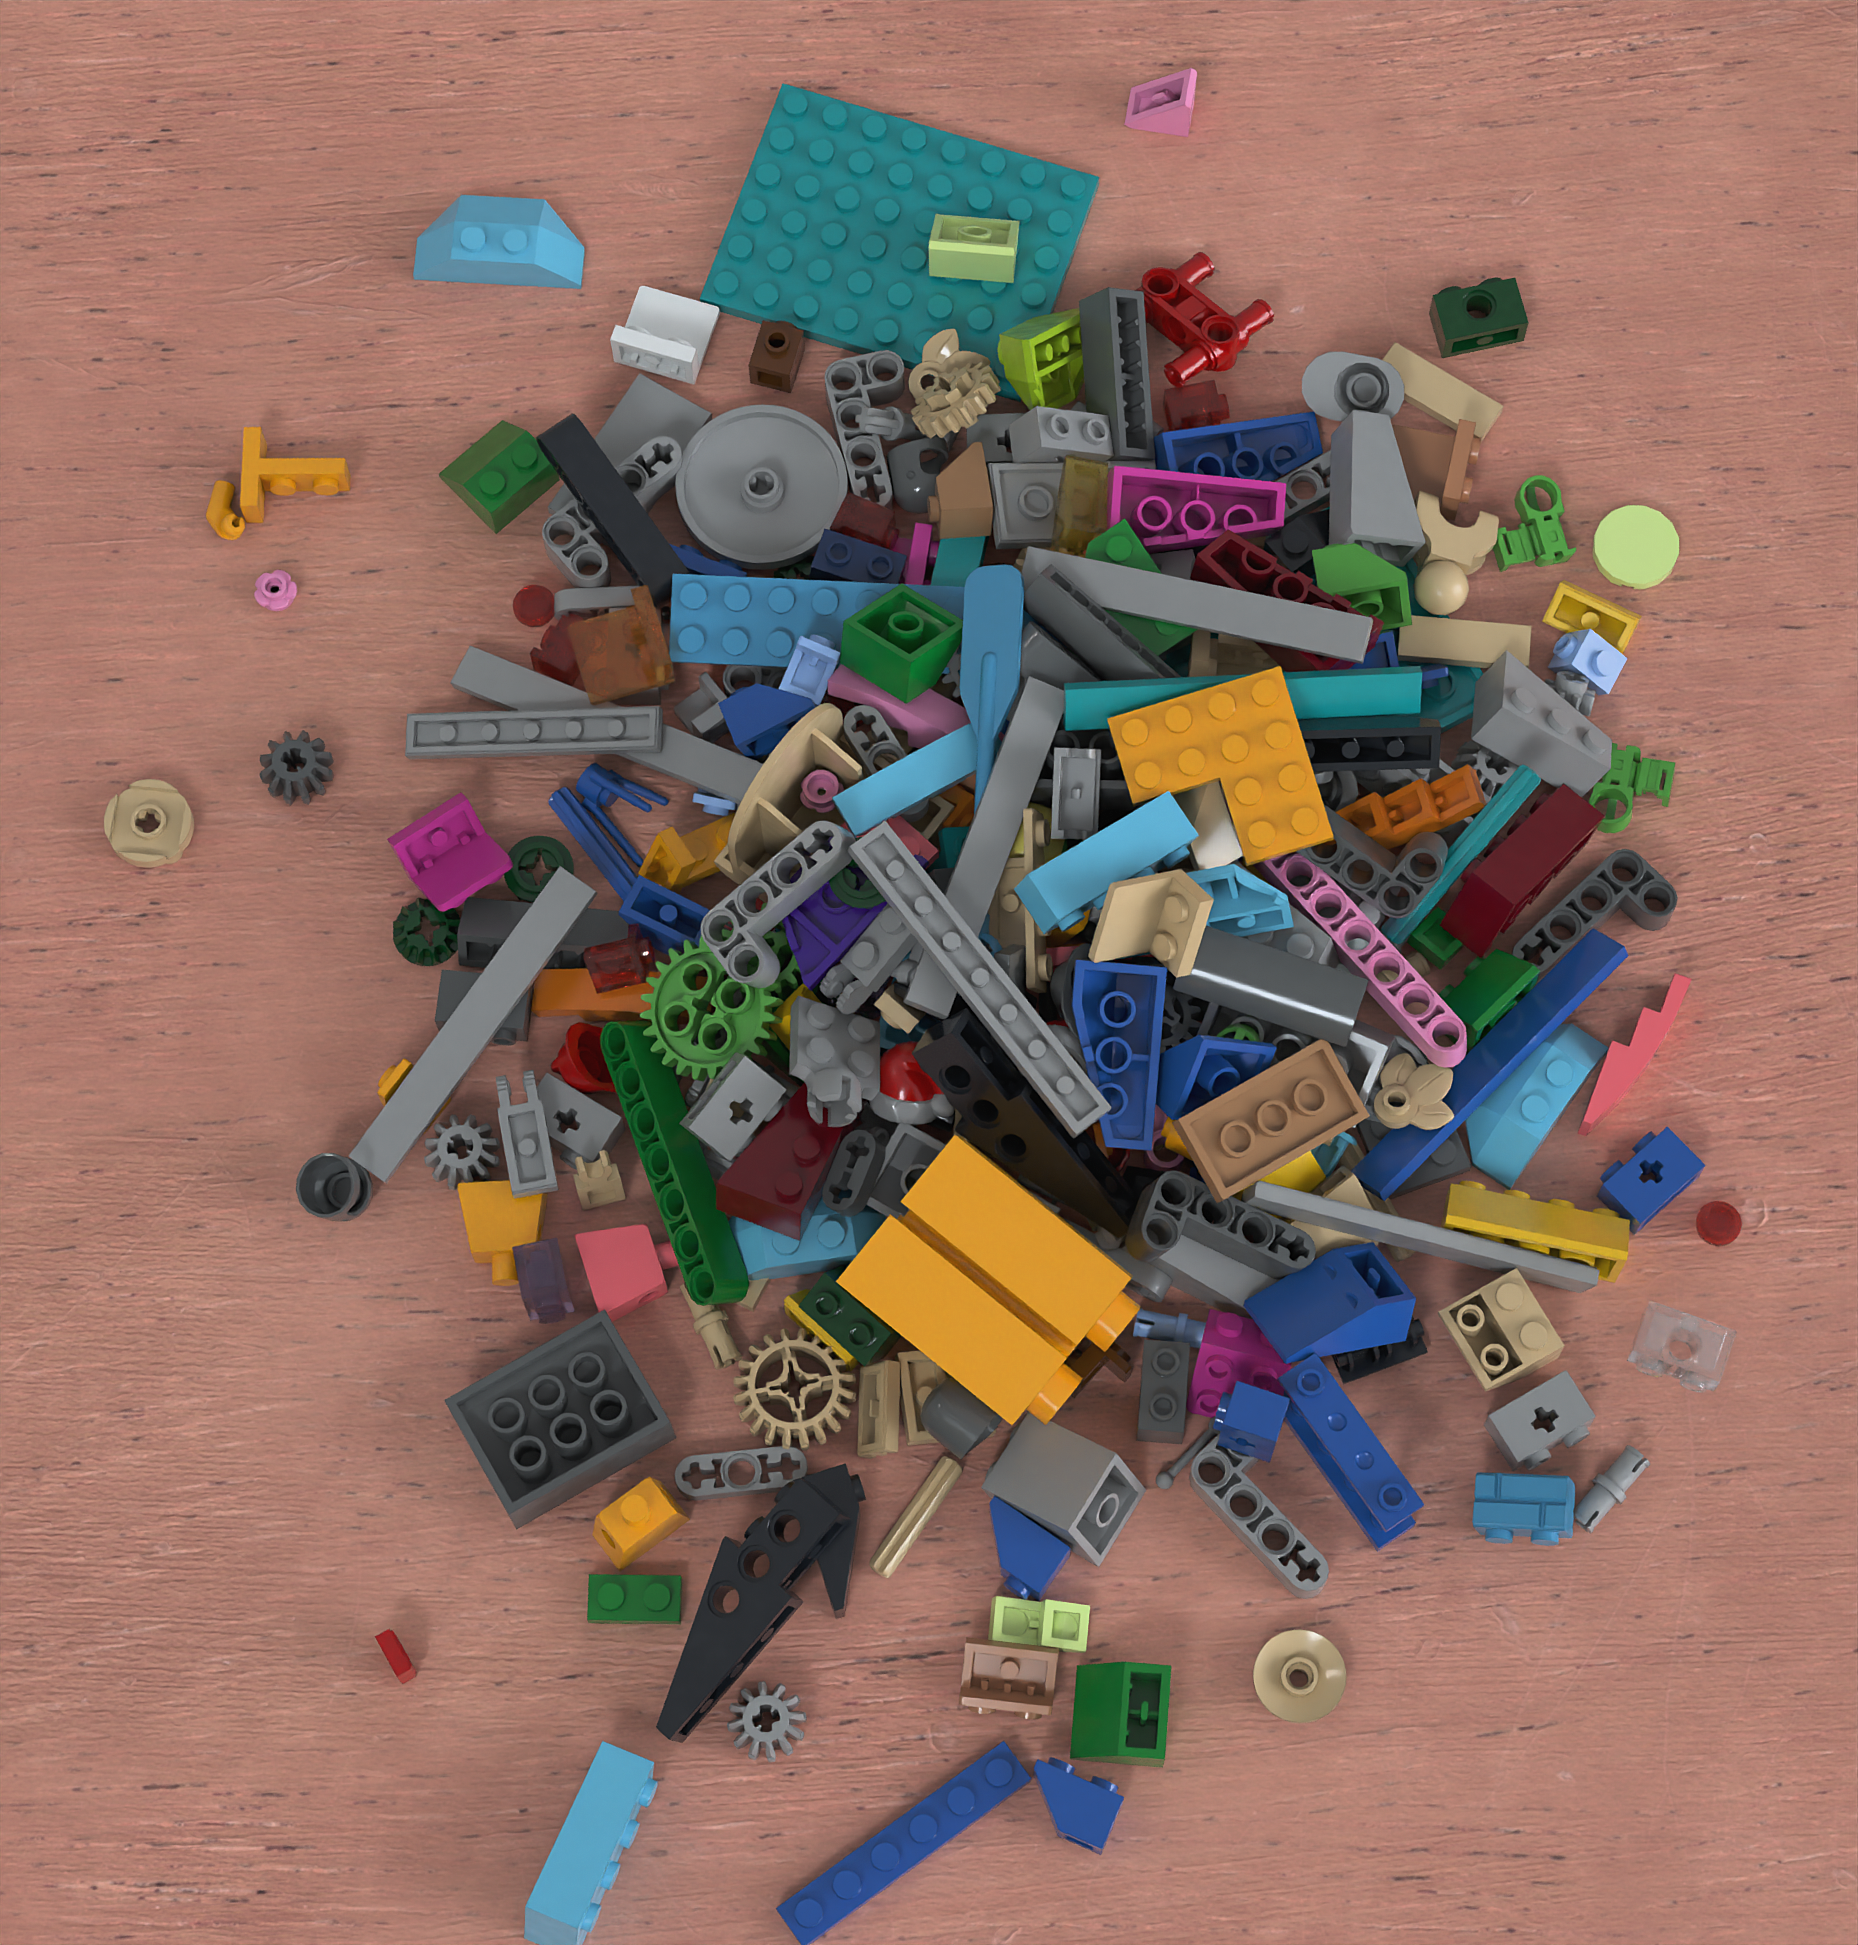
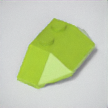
[998,308,1084,410]

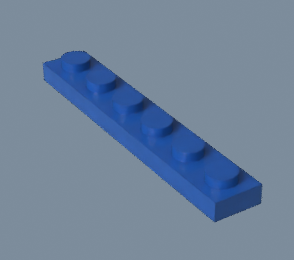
[776,1741,1032,1945]

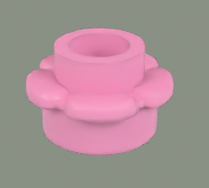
[254,570,297,611]
[800,770,844,813]

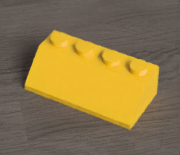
[1441,1181,1630,1283]

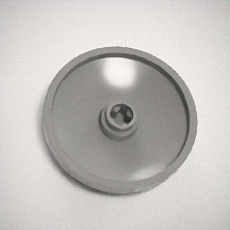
[675,404,848,570]

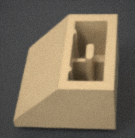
[1159,781,1243,873]
[1438,1268,1565,1392]

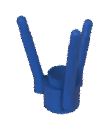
[576,763,669,867]

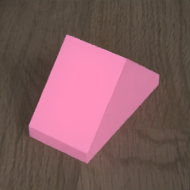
[1124,68,1197,137]

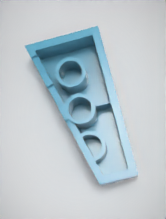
[1014,791,1199,934]

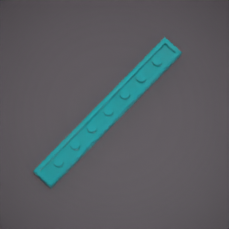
[1063,666,1422,731]

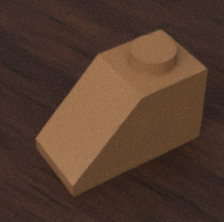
[927,442,993,539]

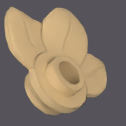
[908,329,990,399]
[1373,1053,1454,1130]

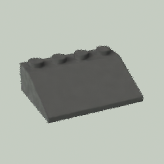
[444,1309,676,1530]

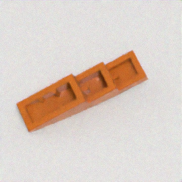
[1323,764,1487,850]
[531,968,716,1024]

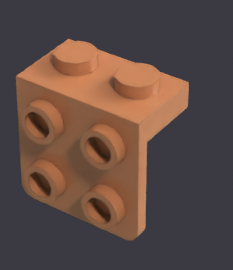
[1392,419,1481,521]

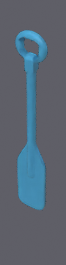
[959,564,1024,958]

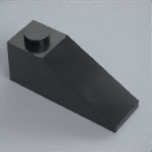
[793,1463,866,1619]

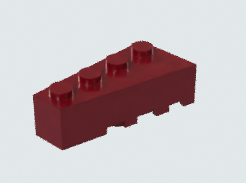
[1189,529,1384,672]
[1439,784,1605,958]
[716,1083,868,1241]

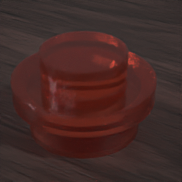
[513,585,554,627]
[1695,1201,1742,1246]

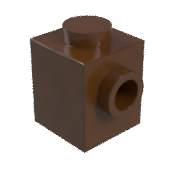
[748,320,805,393]

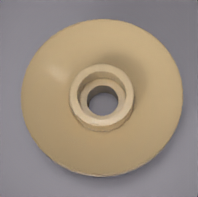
[1253,1629,1347,1723]

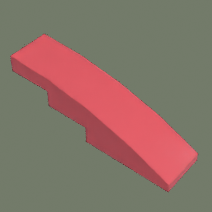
[1578,973,1692,1136]

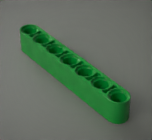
[600,1020,749,1306]

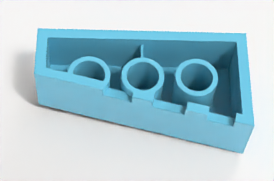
[524,1741,658,1945]

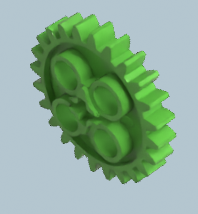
[640,936,783,1082]

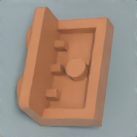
[959,1637,1059,1719]

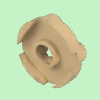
[104,779,194,868]

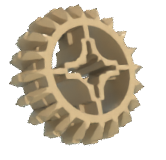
[733,1328,856,1451]

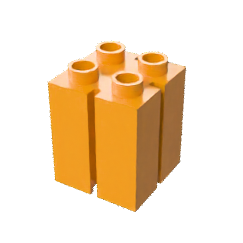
[836,1135,1141,1425]

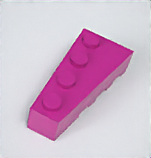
[1101,466,1286,554]

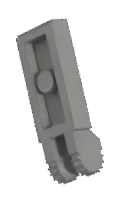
[819,903,918,1015]
[496,1070,559,1199]

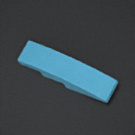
[832,723,1002,838]

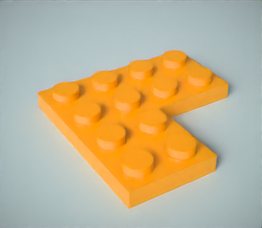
[1107,666,1334,866]

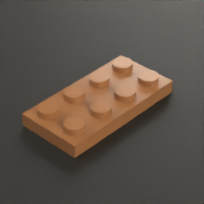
[1172,1039,1370,1203]

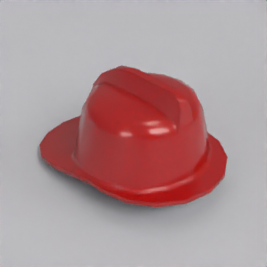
[550,1022,617,1095]

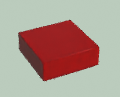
[375,1629,417,1684]

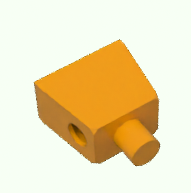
[458,1180,548,1286]
[592,1476,690,1572]

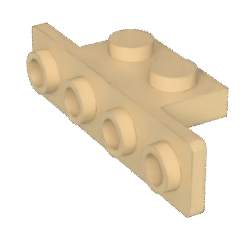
[988,808,1053,993]

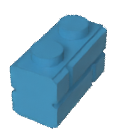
[1472,1472,1576,1546]

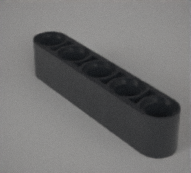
[536,413,690,610]

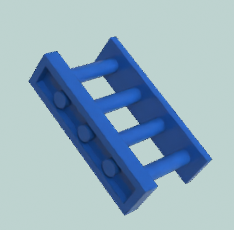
[1277,1353,1425,1552]

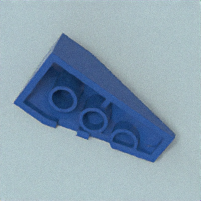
[1153,411,1323,481]
[1071,960,1167,1151]

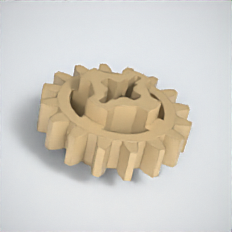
[911,362,1001,439]

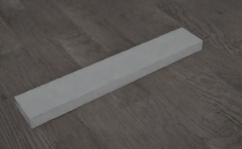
[405,706,663,760]

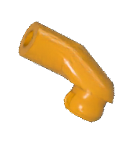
[206,480,245,540]

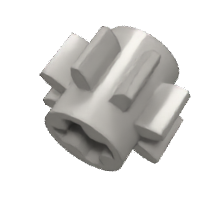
[1545,671,1596,716]

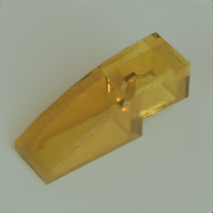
[1051,455,1108,558]

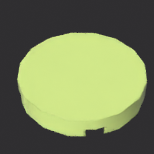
[1593,505,1679,589]

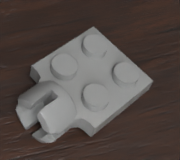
[789,996,880,1127]

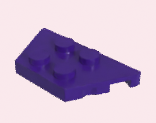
[782,837,929,991]

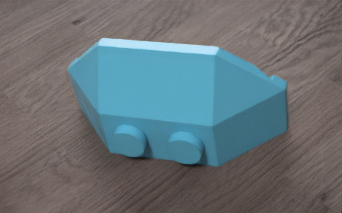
[413,195,585,289]
[1116,864,1294,960]
[1465,1023,1608,1190]
[728,1189,886,1281]

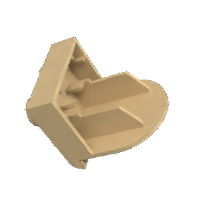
[714,703,954,956]

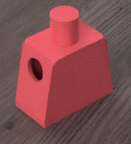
[574,1224,679,1322]

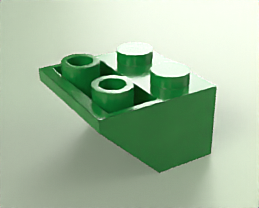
[1070,1662,1172,1768]

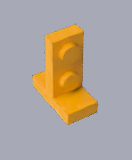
[240,427,351,523]
[637,813,735,894]

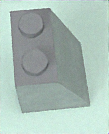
[981,1412,1146,1567]

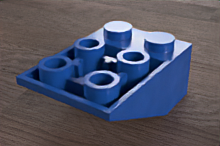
[1243,1242,1416,1364]

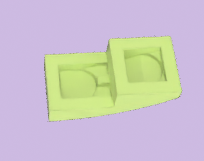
[988,1596,1090,1653]

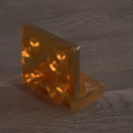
[567,585,675,705]

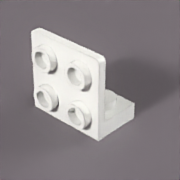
[610,286,720,384]

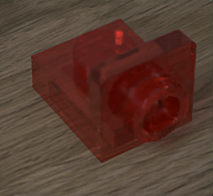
[584,923,655,994]

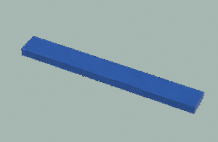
[1351,928,1629,1201]

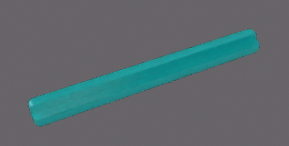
[1381,764,1541,945]

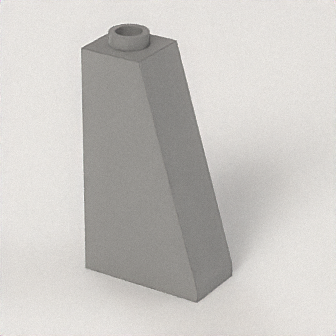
[1329,410,1426,567]
[1119,1229,1279,1320]

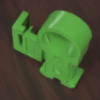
[1493,475,1576,572]
[1589,743,1675,833]

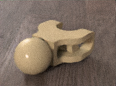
[1413,491,1499,615]

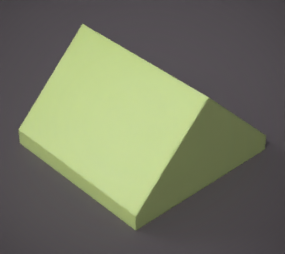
[929,214,1020,283]

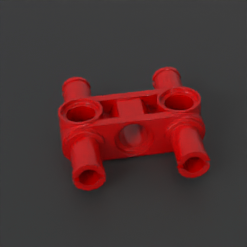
[1135,252,1274,388]

